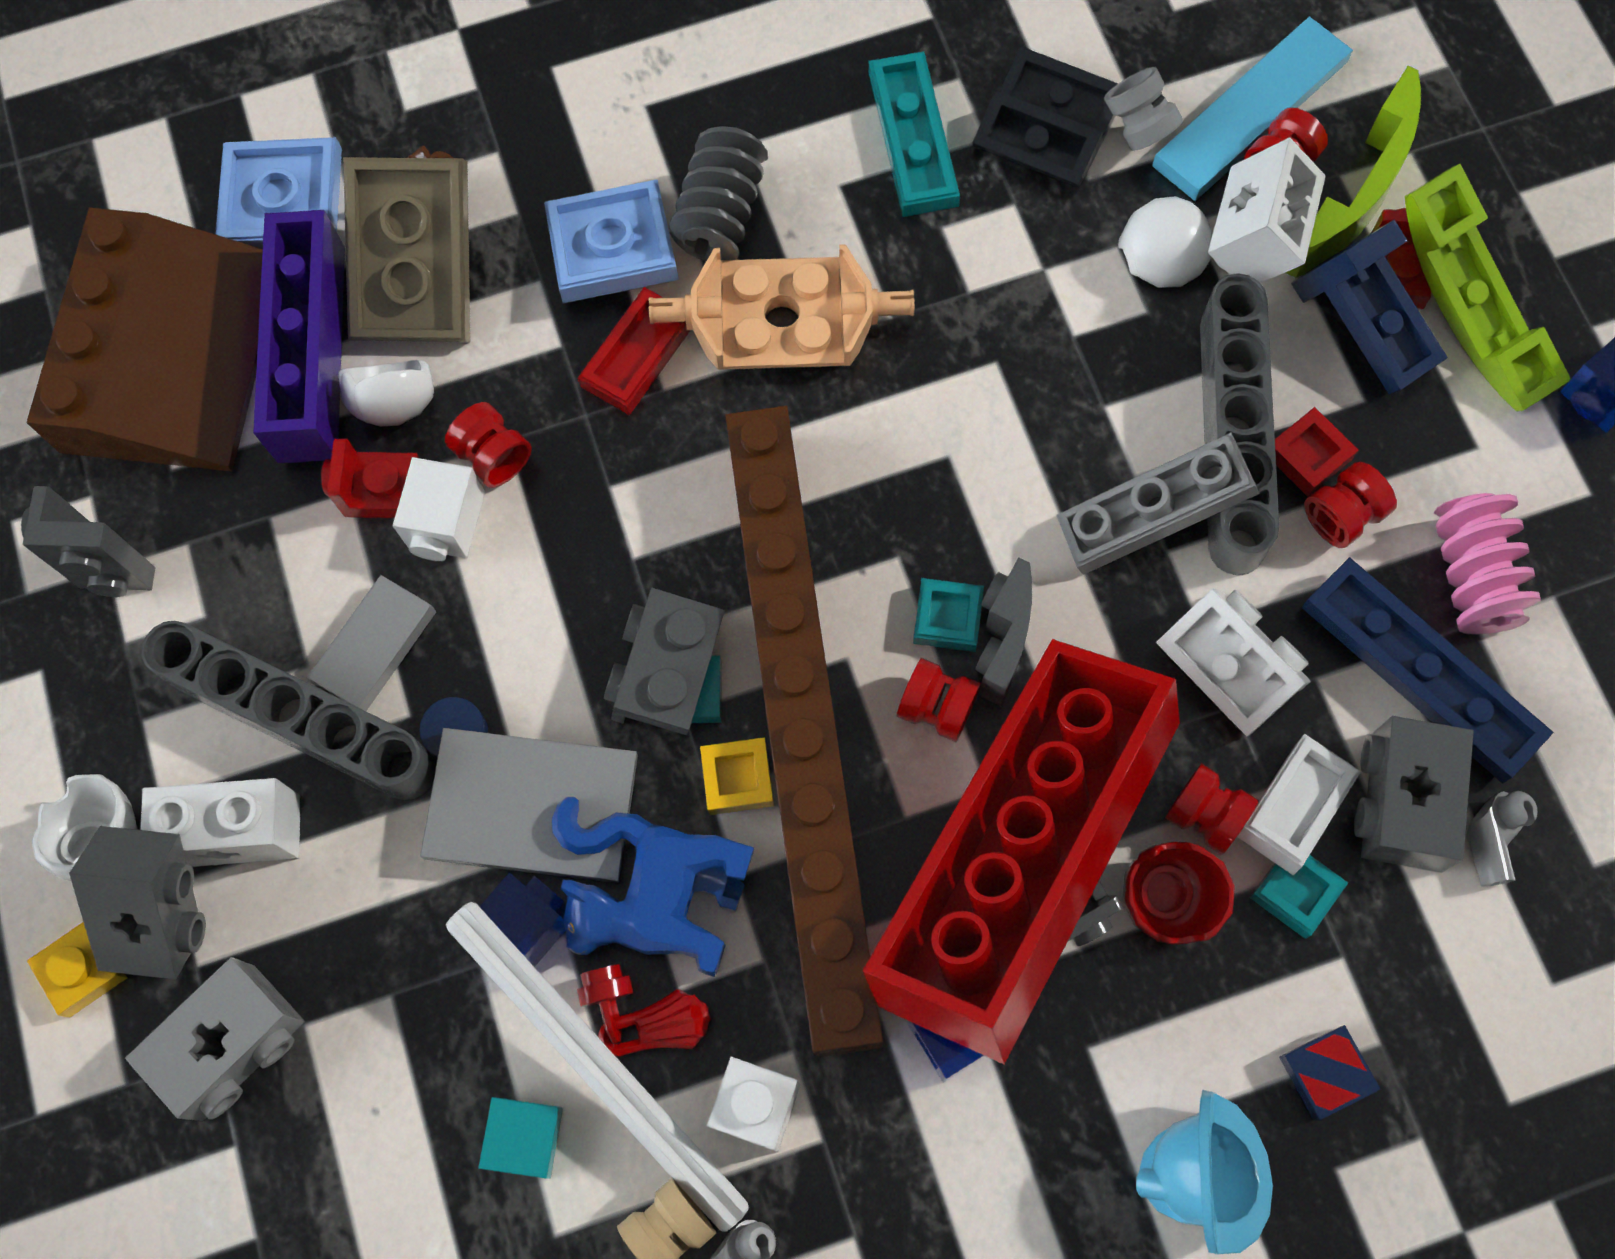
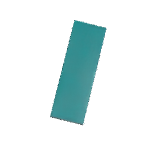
[869,51,960,217]

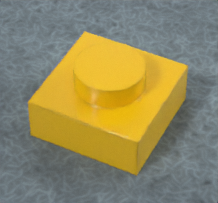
[700,737,774,815]
[27,922,127,1018]

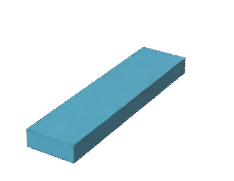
[1152,16,1353,201]

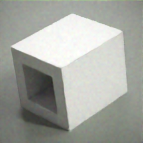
[393,457,485,561]
[707,1057,800,1152]

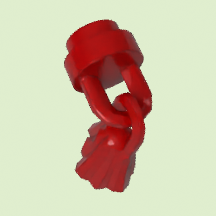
[577,964,711,1056]

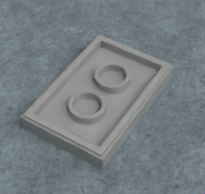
[420,728,638,883]

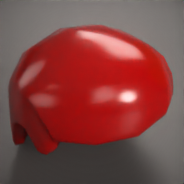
[1122,841,1235,945]

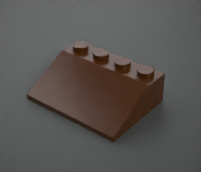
[26,207,263,472]

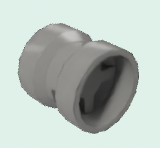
[1104,67,1183,151]

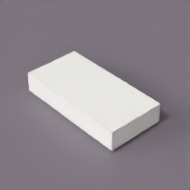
[1237,734,1361,875]

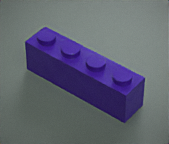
[253,210,345,463]

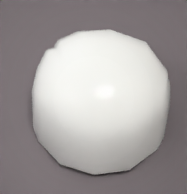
[1118,196,1213,288]
[338,360,434,426]
[32,774,137,881]

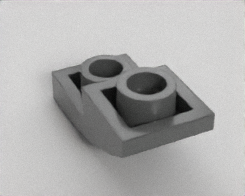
[975,557,1032,707]

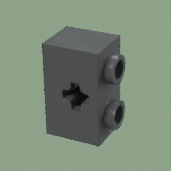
[1354,716,1474,873]
[69,826,206,979]

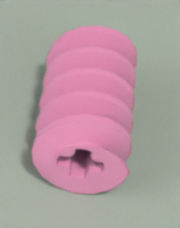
[1434,493,1541,634]

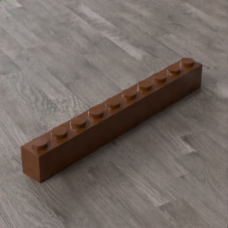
[725,405,883,1058]

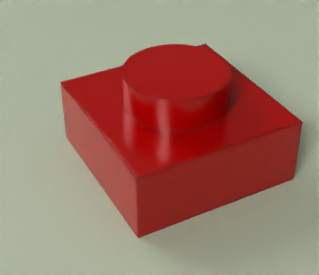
[1275,407,1359,497]

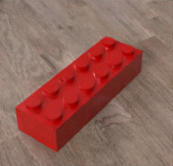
[863,639,1180,1064]

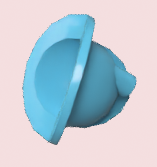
[1136,1090,1273,1254]

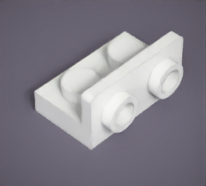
[1156,589,1311,737]

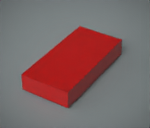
[578,287,691,415]

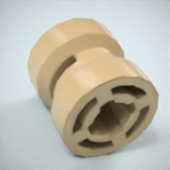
[617,1178,716,1259]

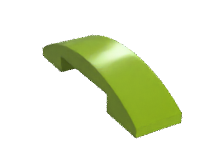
[1285,66,1421,278]
[1405,164,1571,412]

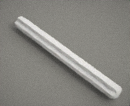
[446,902,749,1232]

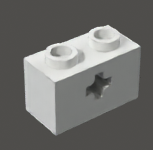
[1208,137,1326,283]
[141,778,301,867]

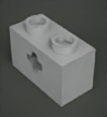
[125,957,305,1121]

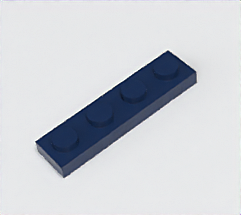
[1301,557,1554,784]

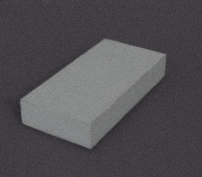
[307,575,436,711]

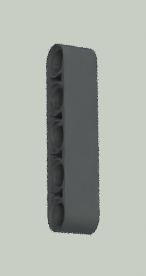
[1200,273,1279,575]
[142,621,436,800]

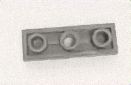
[1056,433,1260,575]

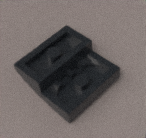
[972,46,1118,188]

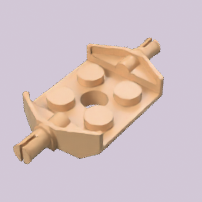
[649,244,914,370]

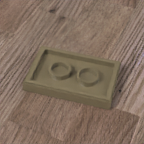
[343,157,470,342]

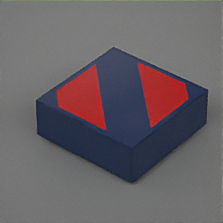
[1279,1025,1380,1121]

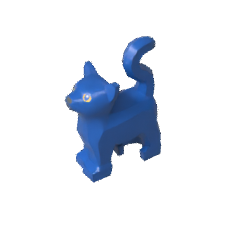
[552,797,754,977]

